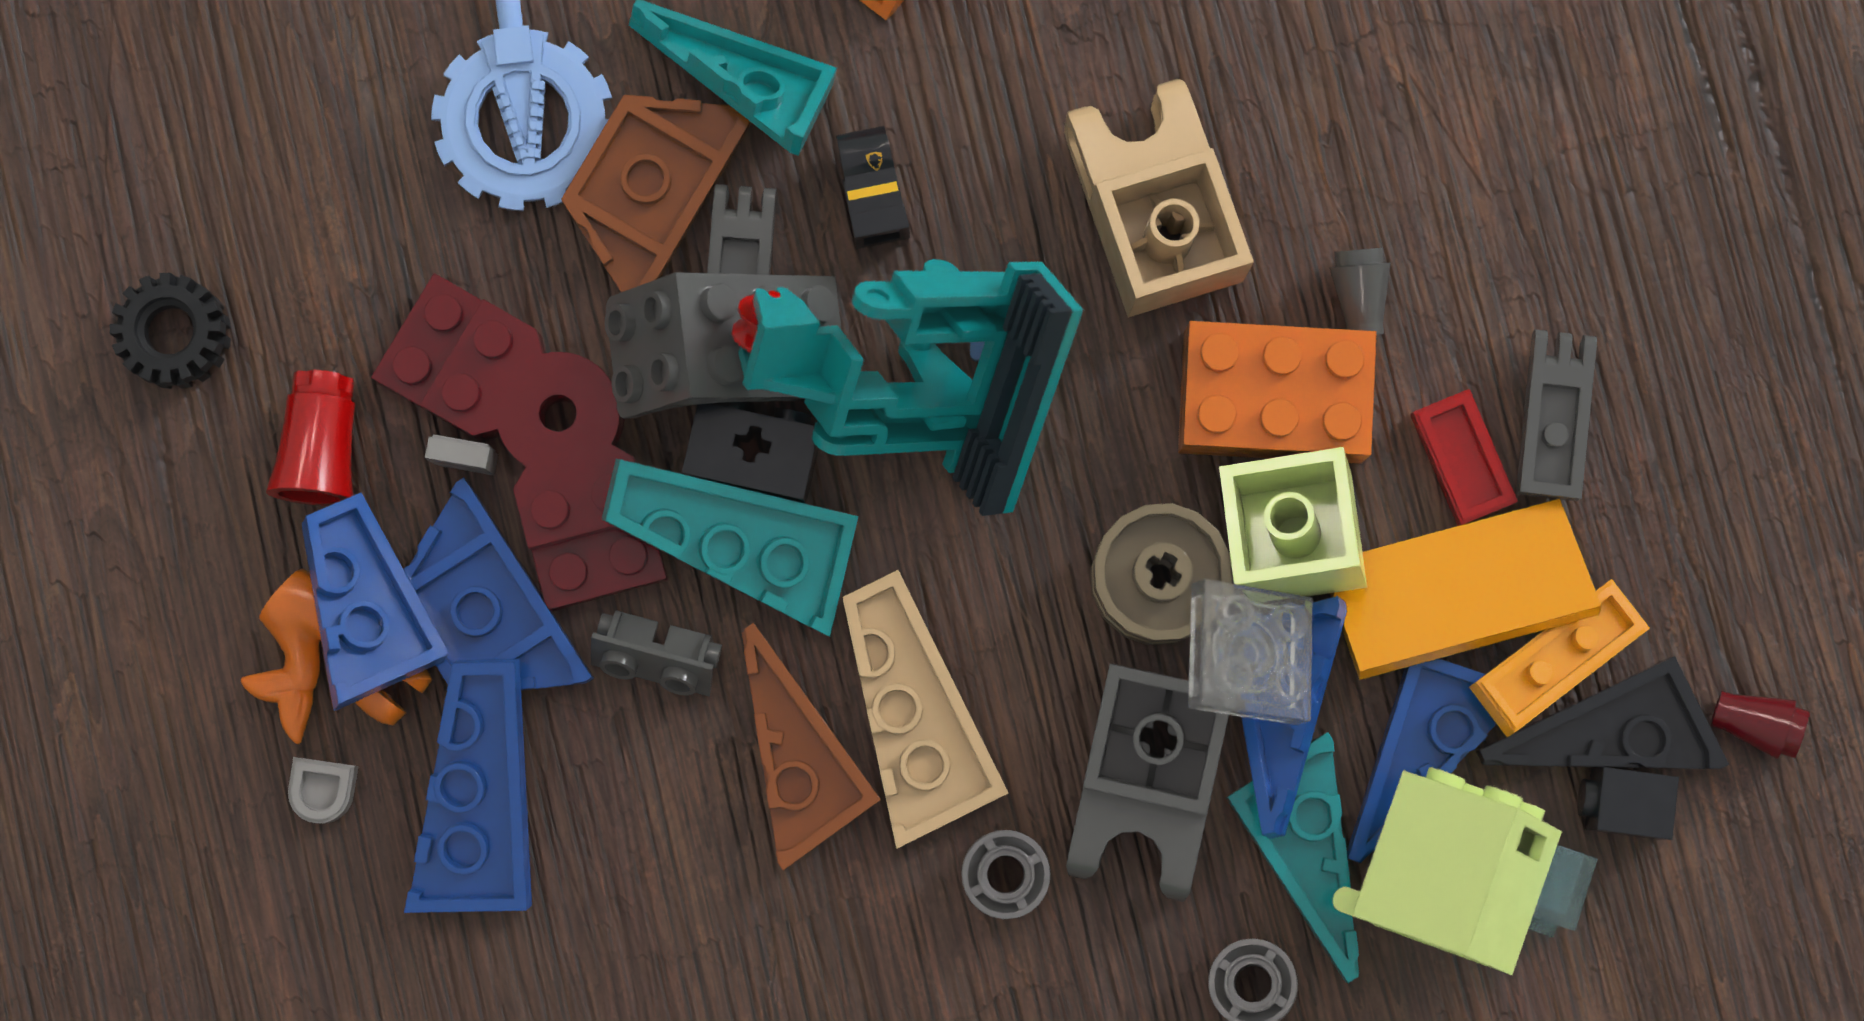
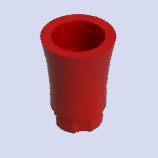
[266,370,355,506]

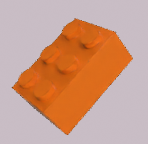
[1178,321,1377,464]

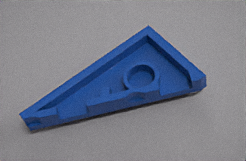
[1226,596,1347,839]
[1347,659,1496,863]

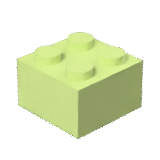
[1219,447,1368,606]

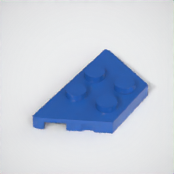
[403,477,594,691]

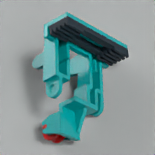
[731,259,1083,516]

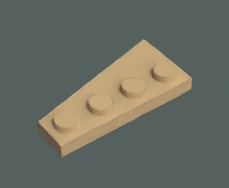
[843,570,1008,849]

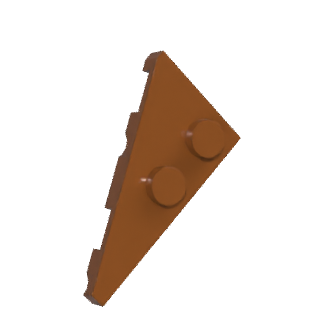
[742,623,881,871]

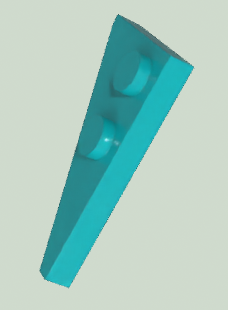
[629,0,837,156]
[1225,732,1359,983]

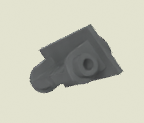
[591,610,723,697]

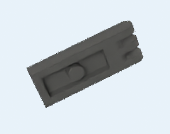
[707,184,777,275]
[1516,329,1597,501]

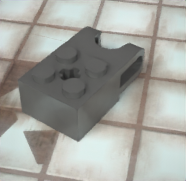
[1066,663,1234,902]

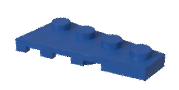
[404,658,532,913]

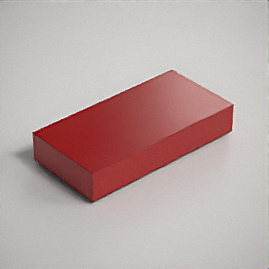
[1410,389,1518,526]

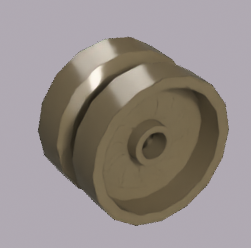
[1090,503,1232,646]

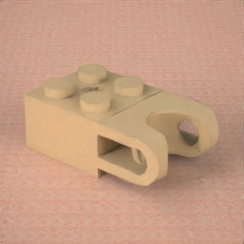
[1064,79,1254,318]

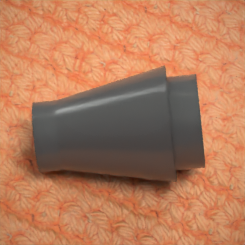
[1330,248,1391,335]

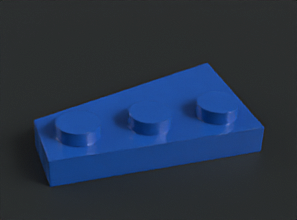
[301,492,449,712]

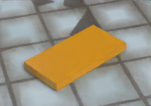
[1330,499,1602,680]

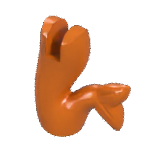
[241,568,433,744]

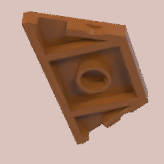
[561,95,752,292]

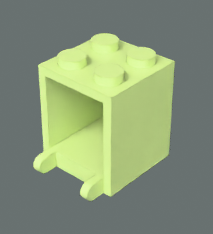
[1333,767,1562,975]

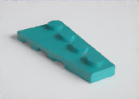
[601,459,859,637]

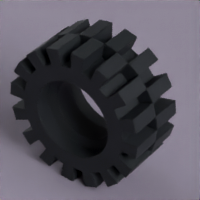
[110,273,231,389]

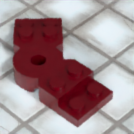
[371,273,668,611]

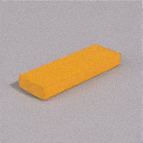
[1469,579,1650,737]

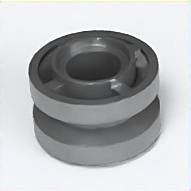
[961,830,1050,919]
[1208,939,1298,1021]

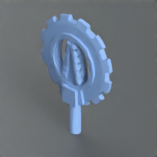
[431,0,612,211]

